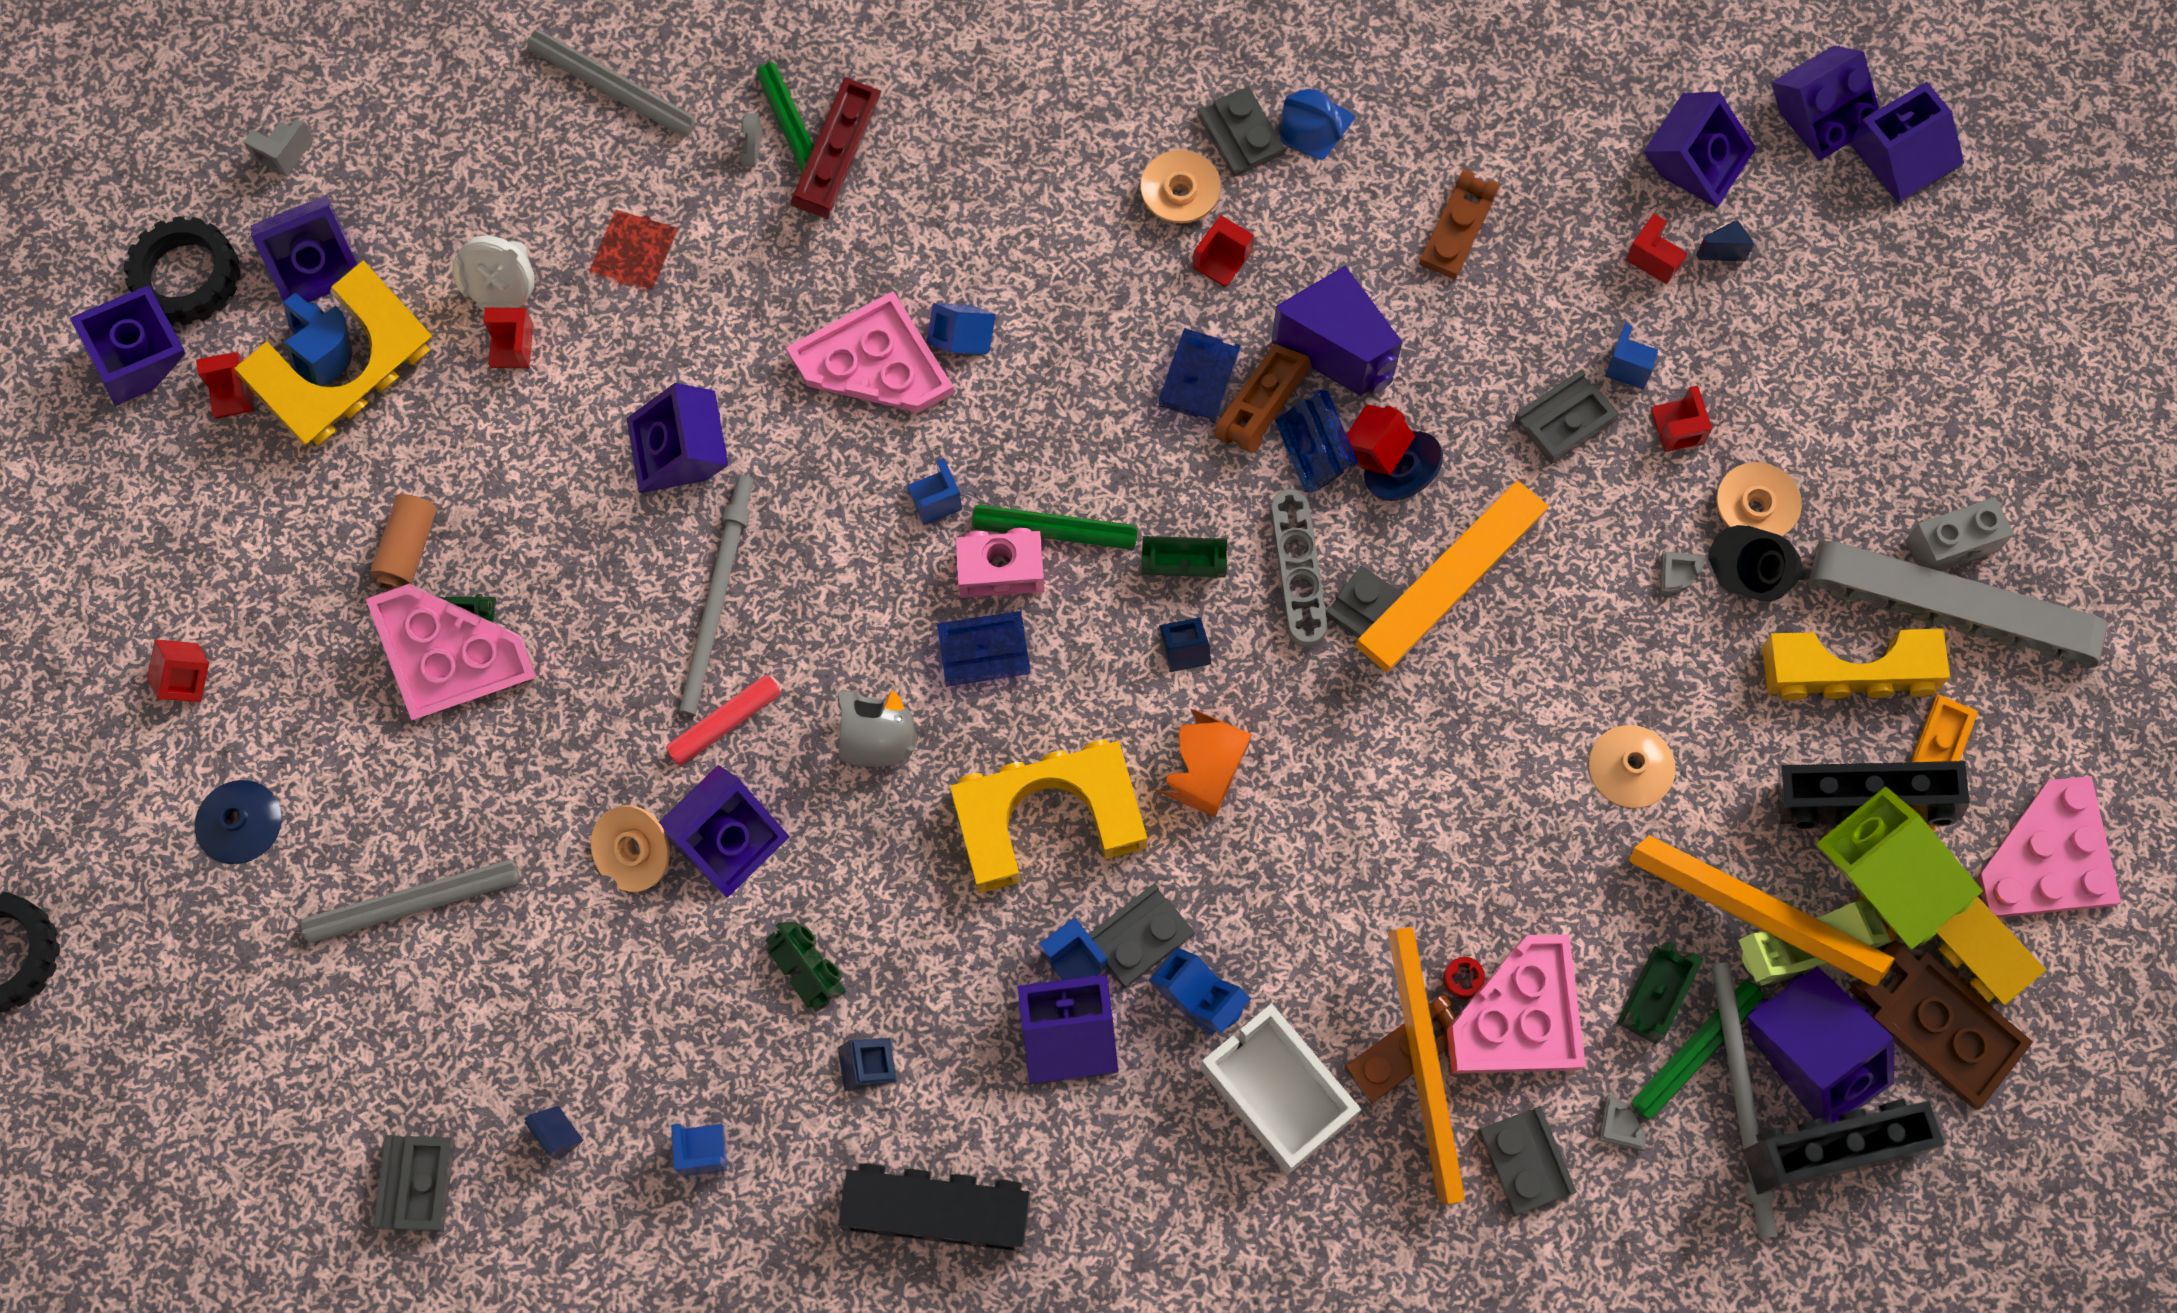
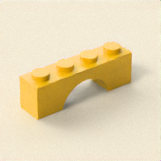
[1762,629,1950,701]

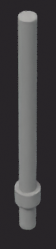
[679,475,754,716]
[1711,962,1778,1239]

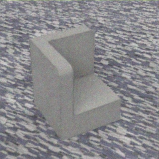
[243,119,314,177]

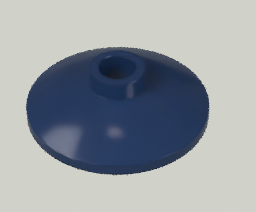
[1364,431,1443,501]
[195,780,282,864]

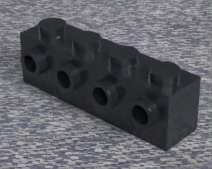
[1777,761,1970,829]
[1742,1099,1945,1195]
[838,1163,1031,1252]

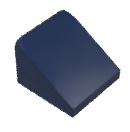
[1696,221,1754,261]
[1159,617,1211,672]
[838,1038,897,1091]
[524,1106,583,1160]

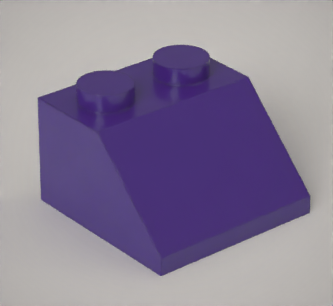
[1643,91,1756,207]
[251,195,358,302]
[70,285,186,406]
[626,383,728,493]
[659,765,790,898]

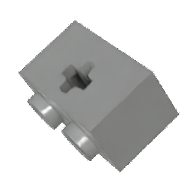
[1905,497,2014,571]

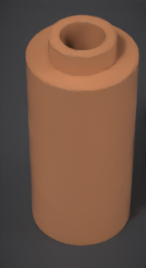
[370,494,437,591]

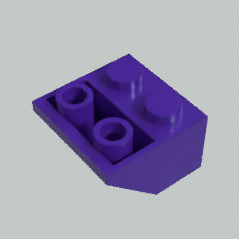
[1771,45,1879,161]
[1850,82,1964,204]
[1017,974,1119,1085]

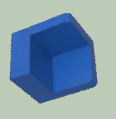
[926,303,996,354]
[1605,323,1658,390]
[907,458,962,525]
[1039,917,1108,980]
[671,1123,727,1177]

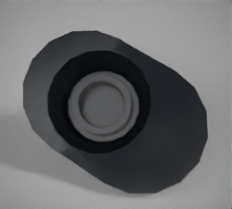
[1708,525,1806,602]

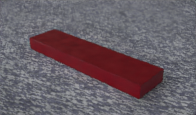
[790,76,882,220]

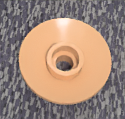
[1141,150,1221,223]
[1716,462,1802,536]
[1589,725,1675,808]
[591,805,670,892]

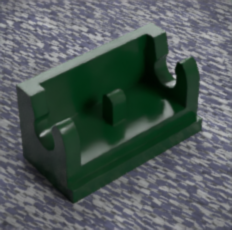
[1616,942,1704,1045]

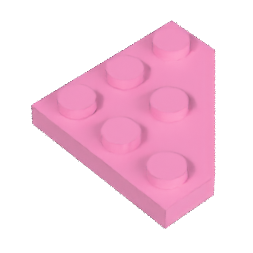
[786,291,954,413]
[366,584,536,721]
[1977,776,2121,918]
[1447,935,1586,1074]

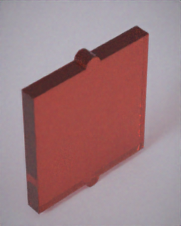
[590,210,678,290]

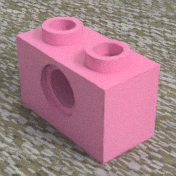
[955,528,1045,598]

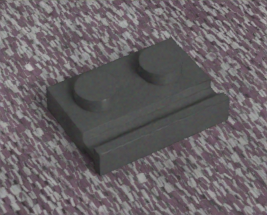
[1197,86,1285,177]
[1514,369,1619,464]
[1326,565,1403,638]
[1089,883,1195,988]
[1478,1106,1577,1217]
[373,1135,455,1232]

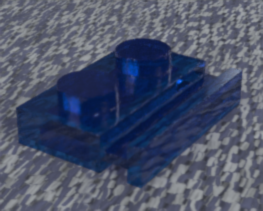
[1158,328,1241,423]
[1275,389,1358,493]
[937,611,1031,687]

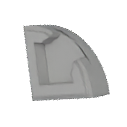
[740,113,763,167]
[1660,552,1706,595]
[1598,1095,1646,1152]

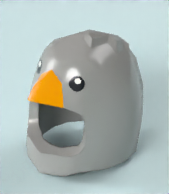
[838,690,919,767]

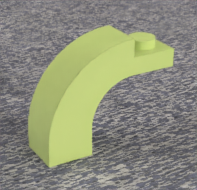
[1738,901,1891,986]

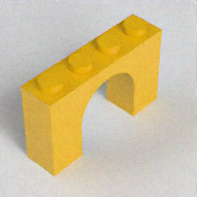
[234,260,432,447]
[950,739,1148,894]

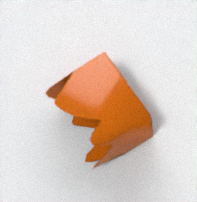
[1154,709,1252,817]

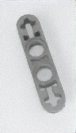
[1271,489,1327,648]

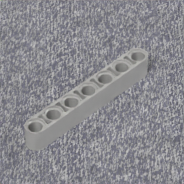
[1808,541,2108,669]

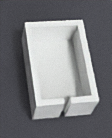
[1200,1003,1361,1175]

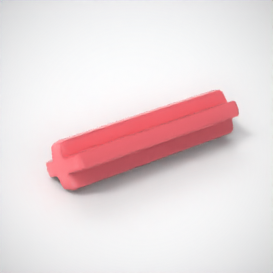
[666,675,780,766]

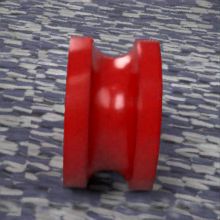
[1443,957,1485,999]

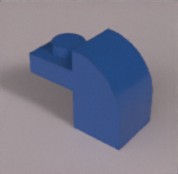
[283,293,352,387]
[1148,948,1251,1035]

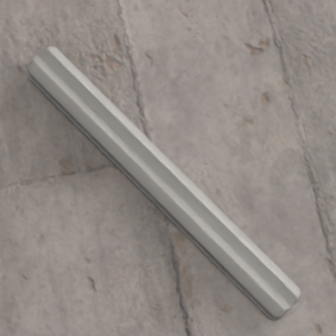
[527,30,696,137]
[301,860,519,943]

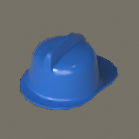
[1279,89,1356,160]

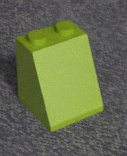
[1816,786,1983,950]

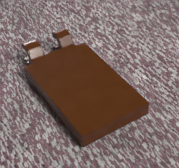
[1849,940,2033,1111]

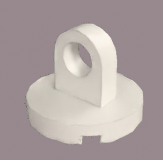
[453,235,534,311]

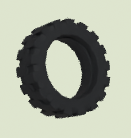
[124,216,241,325]
[0,892,60,1013]

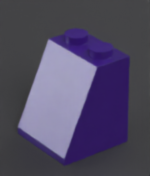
[1271,266,1402,396]
[1747,966,1894,1125]

